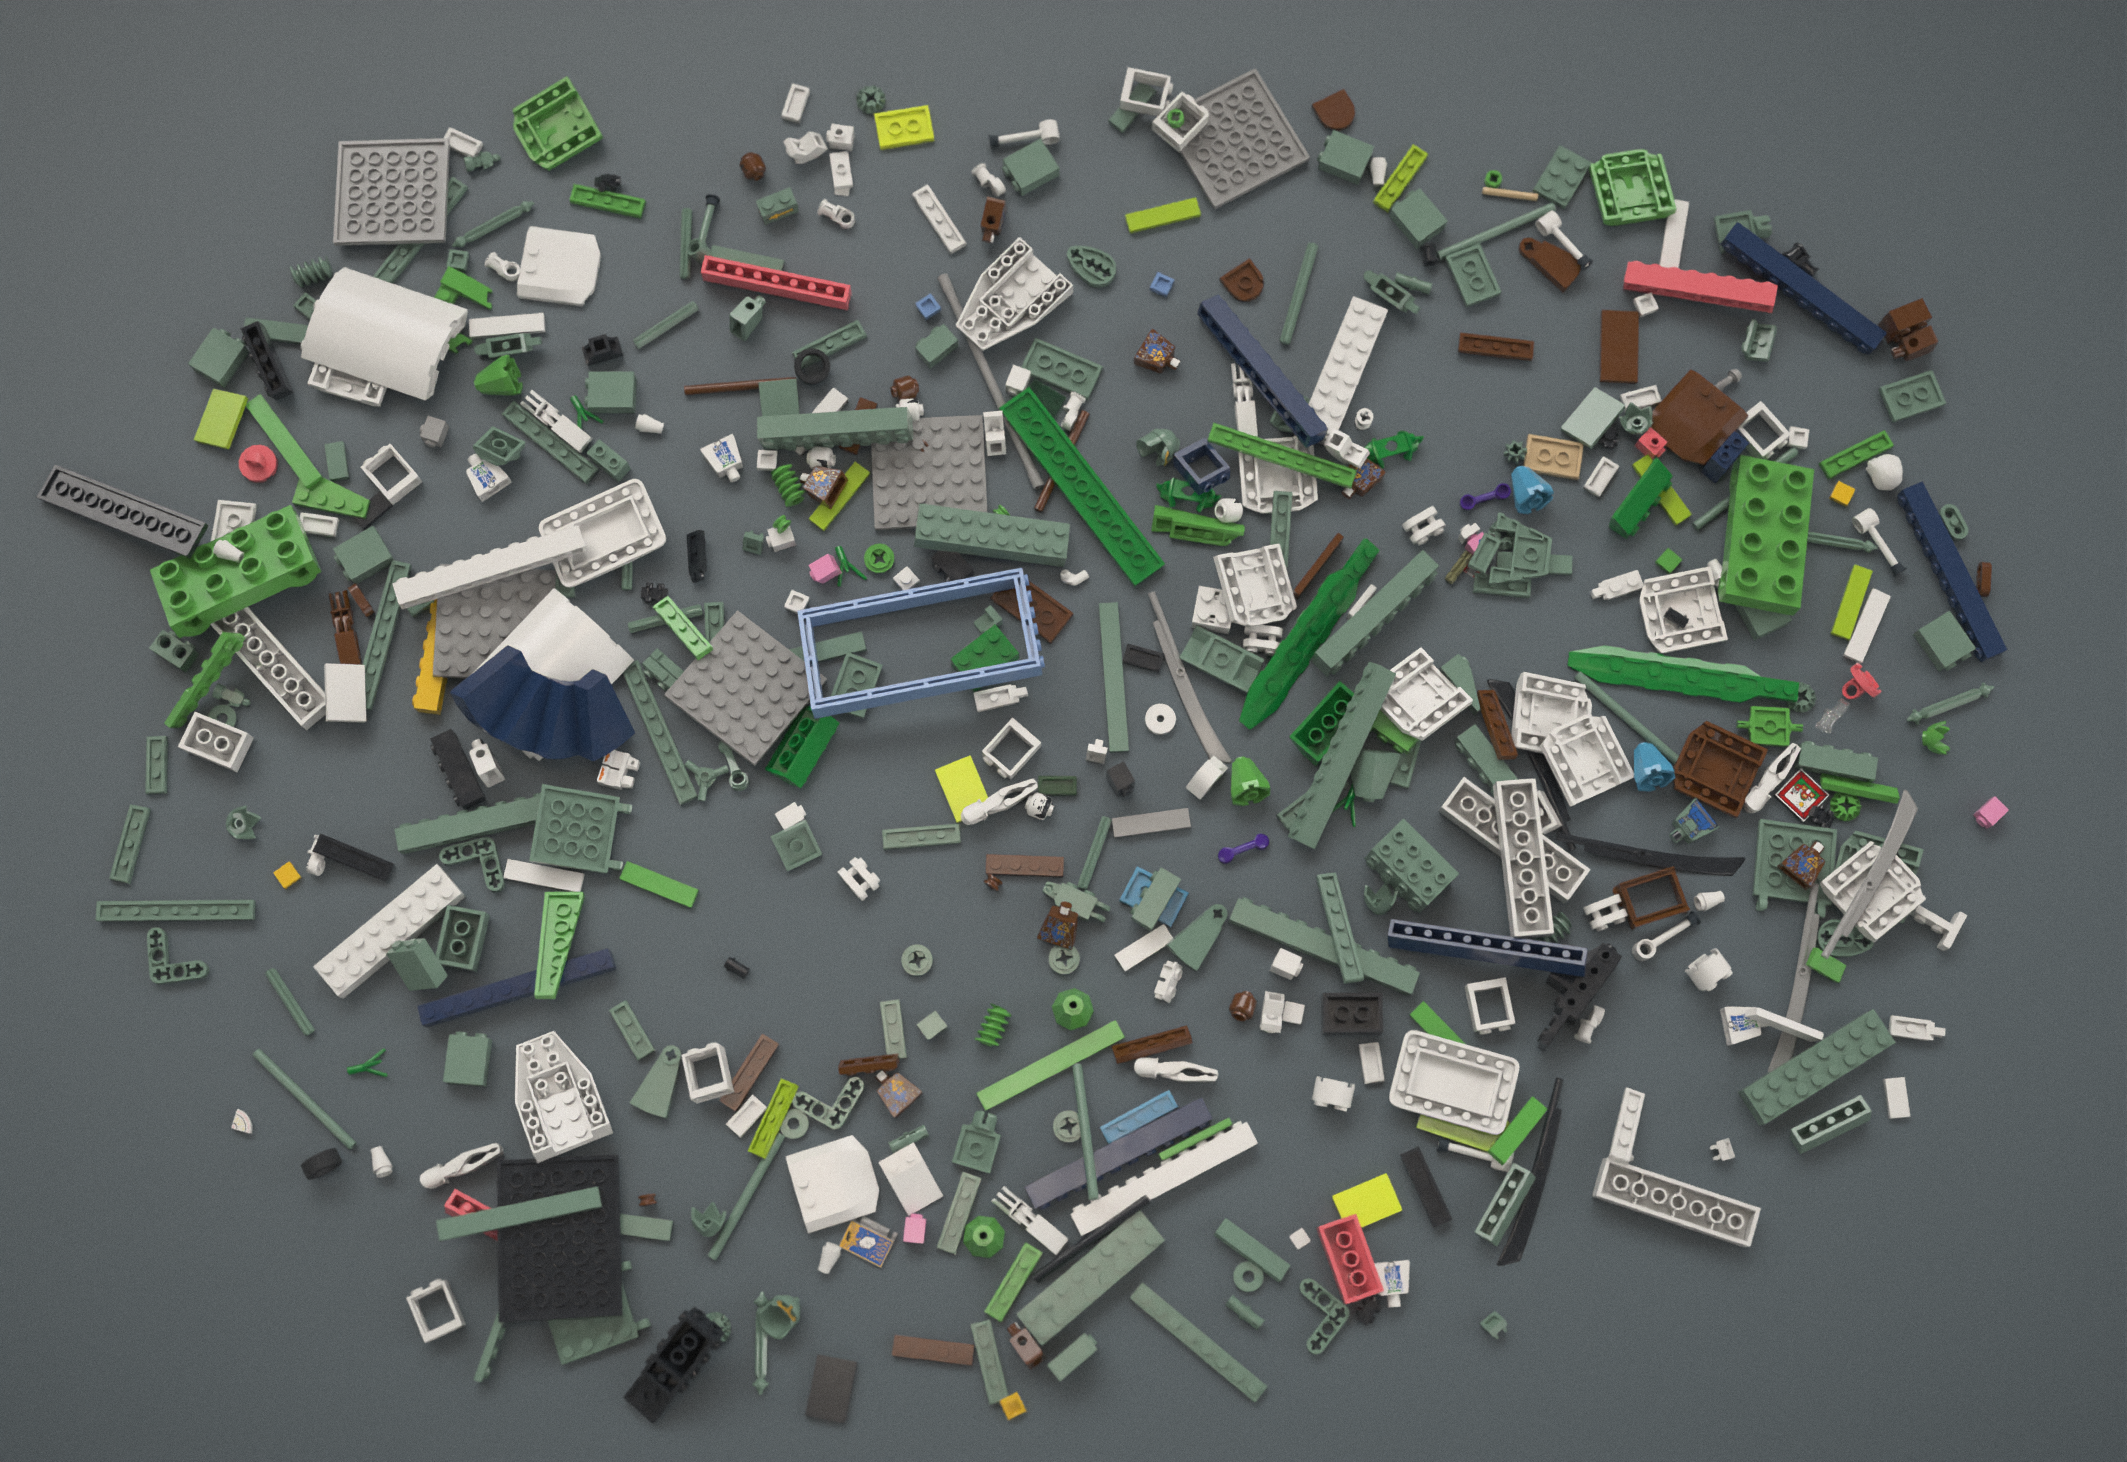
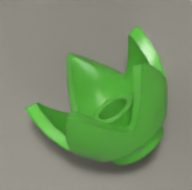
[1922,721,1950,755]

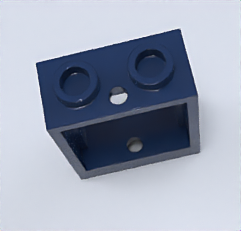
[1701,431,1749,484]
[1173,437,1230,496]

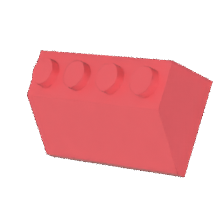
[1316,1214,1384,1304]

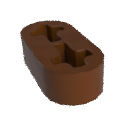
[1976,562,1992,597]
[348,583,375,617]

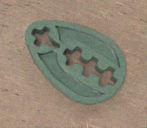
[1067,246,1116,288]
[1816,919,1874,958]

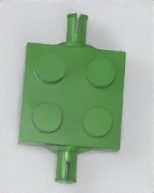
[1736,706,1803,747]

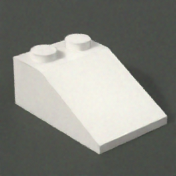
[879,1142,943,1216]

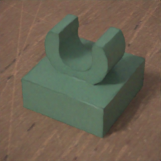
[742,530,764,555]
[1480,1311,1508,1339]

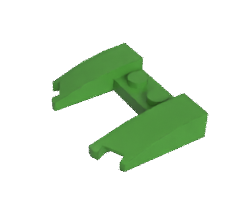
[434,266,492,354]

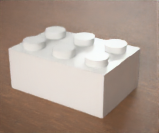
[178,712,254,772]

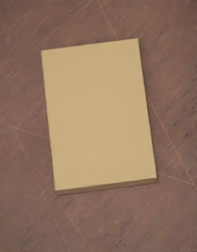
[1523,434,1584,481]

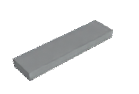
[1111,808,1191,838]

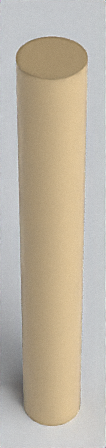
[1482,187,1538,201]

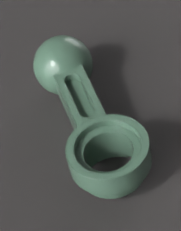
[718,741,749,791]

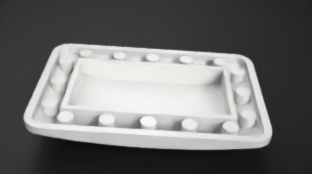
[539,479,666,588]
[1389,1030,1519,1135]

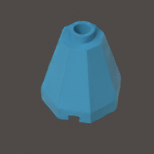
[1511,466,1554,514]
[1634,742,1675,792]

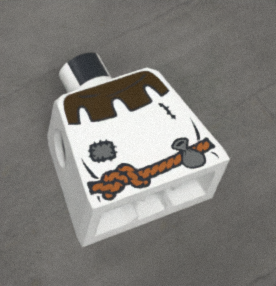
[469,739,506,788]

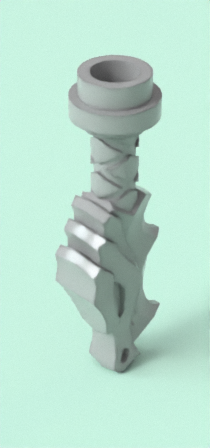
[1714,369,1742,391]

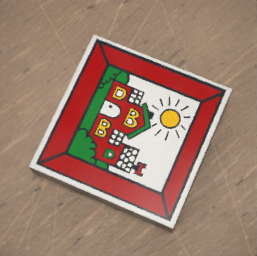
[1774,768,1829,822]

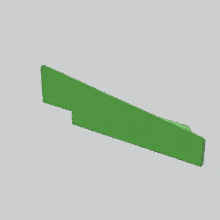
[1151,505,1245,546]

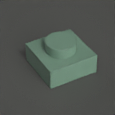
[446,249,469,272]

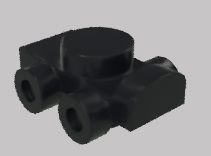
[594,174,621,192]
[1598,423,1619,449]
[641,583,669,603]
[1809,804,1835,828]
[1355,1295,1382,1325]

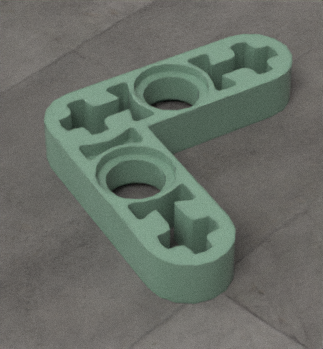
[439,837,505,892]
[147,927,209,984]
[792,1077,865,1130]
[1299,1278,1349,1354]

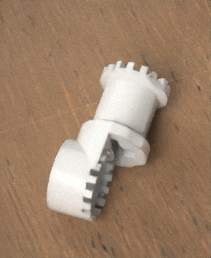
[972,163,1006,197]
[818,199,855,229]
[485,252,520,281]
[1061,392,1086,431]
[306,835,325,876]
[1574,1005,1605,1044]

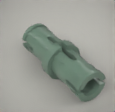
[1394,272,1433,295]
[888,1125,929,1154]
[1225,1295,1264,1330]

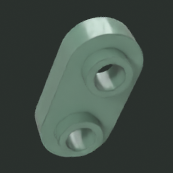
[1939,504,1969,541]

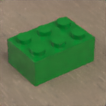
[950,624,1019,692]

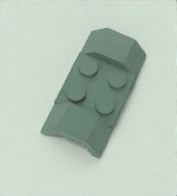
[1179,625,1265,693]

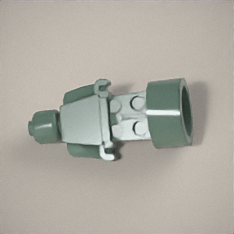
[463,151,500,172]
[212,683,251,707]

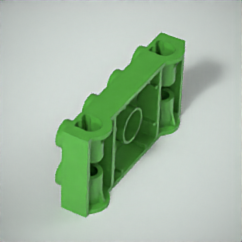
[1718,455,1814,616]
[150,505,321,638]

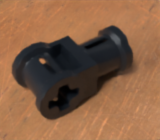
[1782,242,1819,277]

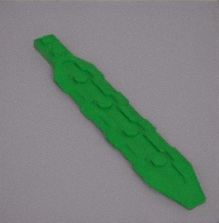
[1239,538,1380,730]
[1567,645,1799,703]

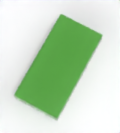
[1806,948,1846,983]

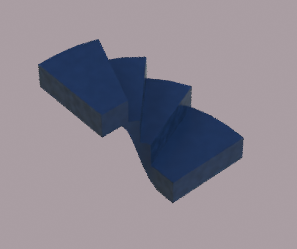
[450,645,635,761]

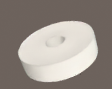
[1145,704,1176,735]

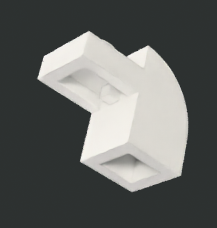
[783,131,827,164]
[983,411,1006,456]
[1324,429,1370,468]
[1185,756,1228,800]
[1260,991,1285,1033]

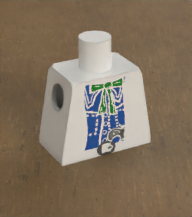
[700,434,743,483]
[466,454,512,502]
[1720,1007,1768,1046]
[1375,1260,1409,1307]

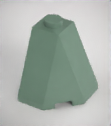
[1350,748,1400,802]

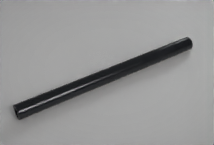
[1032,1194,1151,1283]

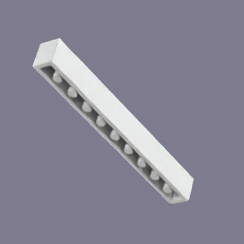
[392,525,587,610]
[1070,1121,1258,1236]

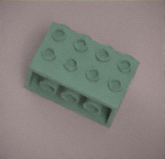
[1364,818,1459,914]

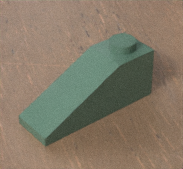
[1439,654,1480,716]

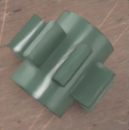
[1504,440,1527,465]

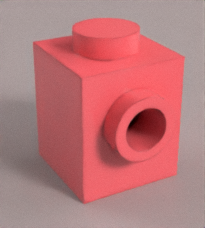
[1635,427,1667,459]

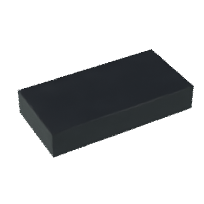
[352,491,393,530]
[1122,644,1164,673]

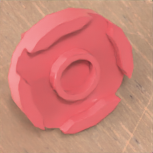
[239,445,278,483]
[1842,663,1881,699]

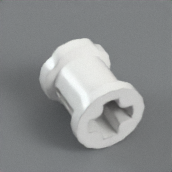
[1355,408,1373,430]

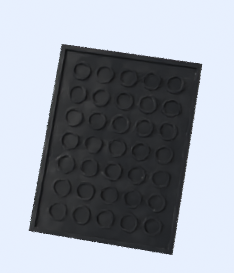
[497,1155,623,1323]

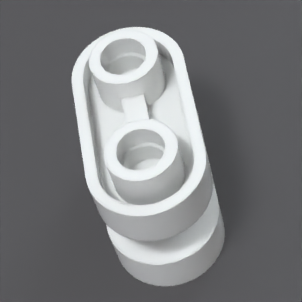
[1402,506,1446,546]
[1242,625,1283,656]
[837,857,880,901]
[1583,894,1628,932]

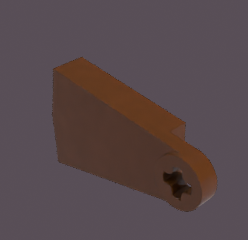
[1518,237,1581,293]

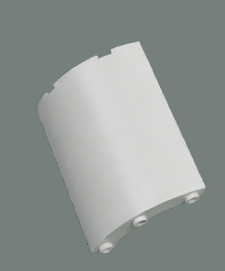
[300,267,468,401]
[473,588,634,761]

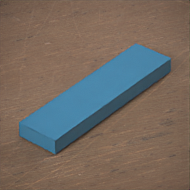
[1100,1090,1178,1144]

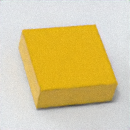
[1829,481,1856,507]
[273,861,302,889]
[999,1392,1026,1420]

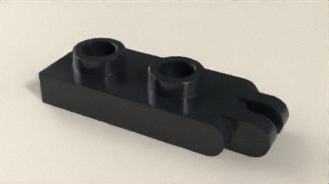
[687,530,707,583]

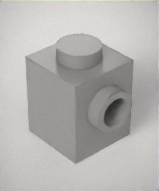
[419,416,449,448]

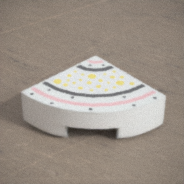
[231,1109,253,1134]

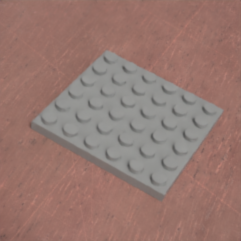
[1165,68,1310,210]
[333,138,450,246]
[871,415,987,530]
[433,564,556,678]
[664,610,827,766]

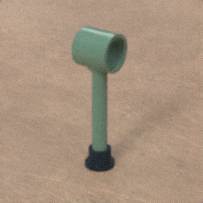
[686,194,720,264]

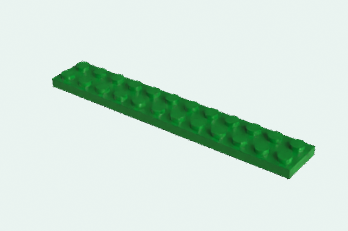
[999,387,1165,587]

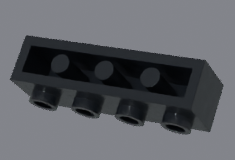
[240,321,294,400]
[430,729,486,810]

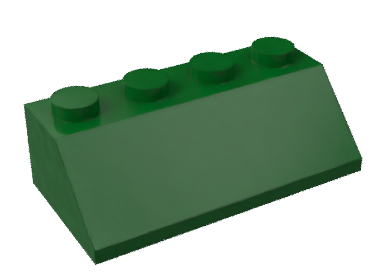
[1608,458,1673,539]
[1289,681,1354,766]
[764,705,840,788]

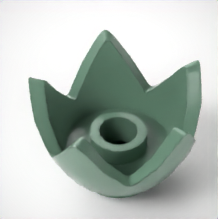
[1619,402,1653,435]
[225,806,261,839]
[1364,883,1398,915]
[691,1202,726,1237]

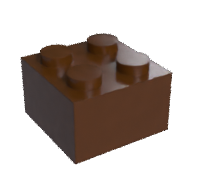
[1878,298,1932,344]

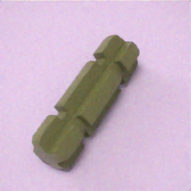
[1445,551,1473,584]

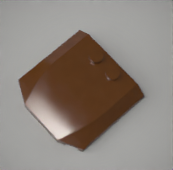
[1651,369,1749,466]
[1673,721,1768,819]

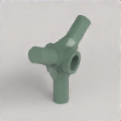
[684,760,729,802]

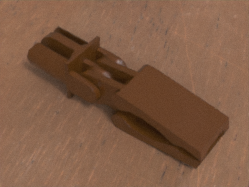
[328,590,362,665]

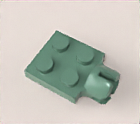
[1713,210,1772,254]
[952,1111,1001,1173]

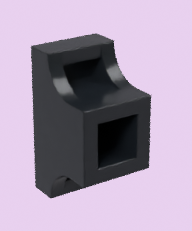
[581,334,624,366]

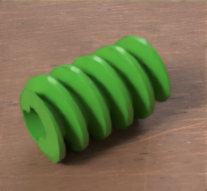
[771,464,805,507]
[974,1003,1012,1047]

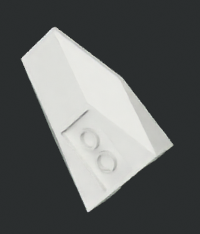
[956,237,1073,351]
[515,1031,613,1163]

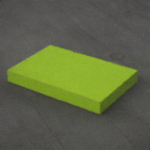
[194,389,249,450]

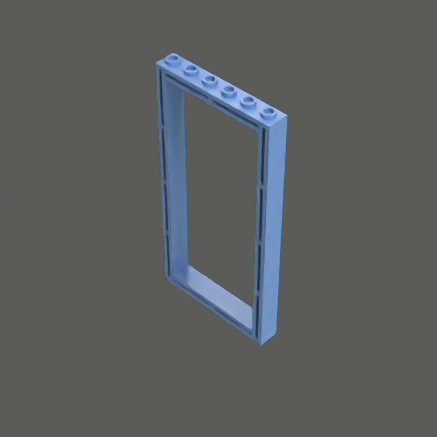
[797,568,1045,719]

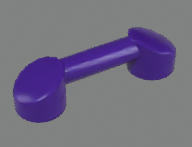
[1460,483,1511,510]
[1218,833,1269,864]

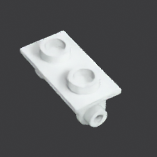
[1154,961,1182,1003]

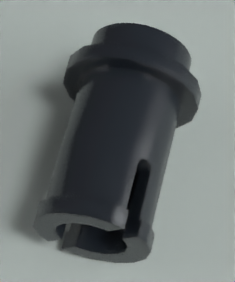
[1663,607,1689,628]
[724,957,750,979]

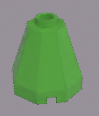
[474,354,523,396]
[1231,756,1270,806]
[1052,988,1094,1031]
[963,1216,1005,1258]

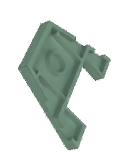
[1488,512,1552,585]

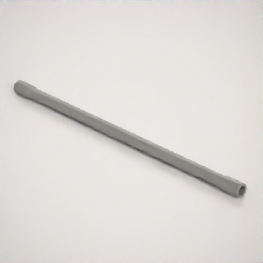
[937,273,1044,490]

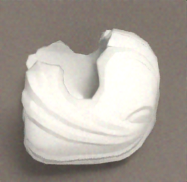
[1866,454,1903,491]

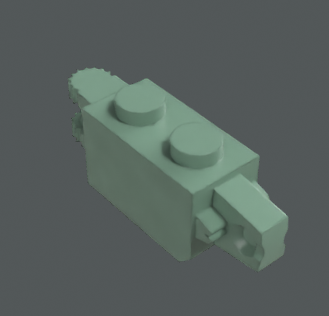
[1363,271,1421,315]
[474,333,542,358]
[1042,881,1111,923]

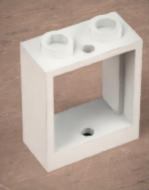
[1120,68,1173,116]
[1152,92,1209,152]
[1736,401,1791,460]
[361,444,422,505]
[982,717,1041,780]
[1464,977,1515,1035]
[682,1043,734,1104]
[407,1278,466,1343]

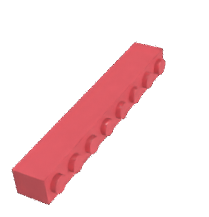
[701,255,852,310]
[1623,261,1778,313]

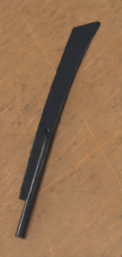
[1487,679,1577,851]
[1556,833,1745,876]
[1497,1077,1564,1266]

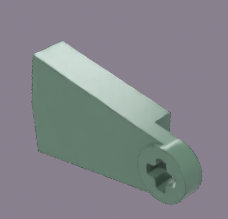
[1165,904,1227,971]
[630,1045,682,1119]

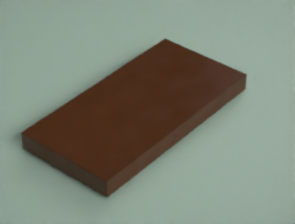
[1599,310,1639,384]
[990,581,1074,644]

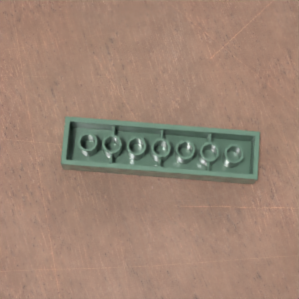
[757,407,913,451]
[914,503,1070,567]
[1311,550,1439,677]
[1738,1009,1896,1126]
[1016,1211,1165,1346]

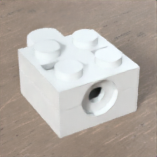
[1191,586,1234,634]

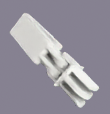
[1231,363,1258,437]
[520,390,593,453]
[1743,743,1801,813]
[961,779,1038,825]
[1134,1057,1218,1082]
[420,1143,504,1189]
[992,1186,1069,1255]

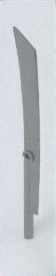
[1148,591,1232,763]
[1821,790,1918,959]
[1768,884,1820,1072]

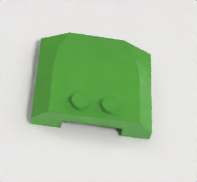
[513,76,604,171]
[1589,149,1677,226]

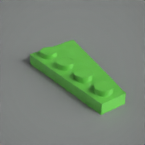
[292,478,370,519]

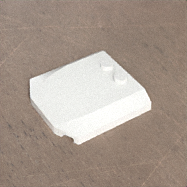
[517,226,601,307]
[307,363,387,406]
[1238,436,1318,514]
[1213,544,1297,627]
[1639,566,1728,654]
[1380,648,1473,741]
[1511,672,1592,754]
[1540,715,1634,807]
[1820,841,1926,942]
[786,1135,879,1233]

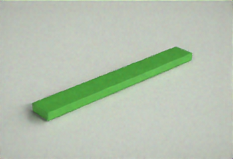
[1207,423,1357,489]
[976,1020,1125,1111]

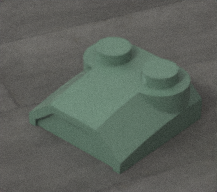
[473,426,525,466]

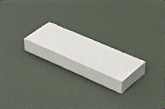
[1114,924,1173,972]

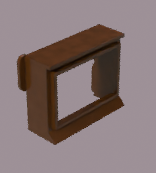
[1612,866,1691,930]

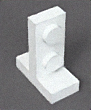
[1910,905,1967,951]

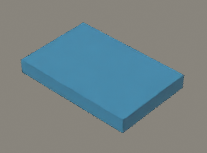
[1119,866,1189,928]

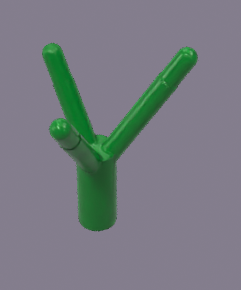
[570,395,603,429]
[835,546,867,587]
[1332,783,1356,827]
[347,1048,387,1077]

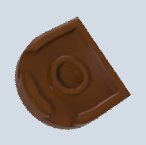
[1312,89,1355,131]
[1219,258,1264,302]

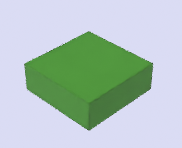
[1655,548,1682,575]

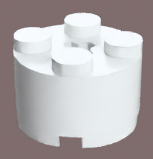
[1685,948,1733,991]
[1312,1076,1355,1111]

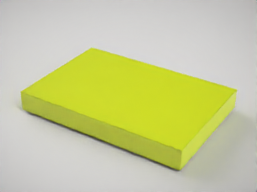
[874,105,934,150]
[935,756,988,823]
[1332,1173,1402,1228]

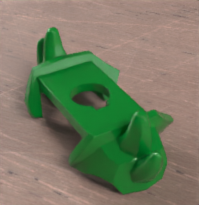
[1364,430,1424,468]
[1156,478,1221,512]

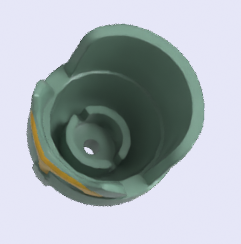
[1136,428,1180,466]
[757,1295,800,1339]

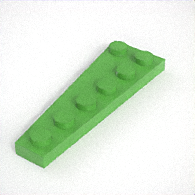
[164,632,246,728]
[534,892,584,999]

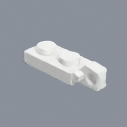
[1590,570,1643,600]
[974,684,1028,712]
[1889,1015,1945,1041]

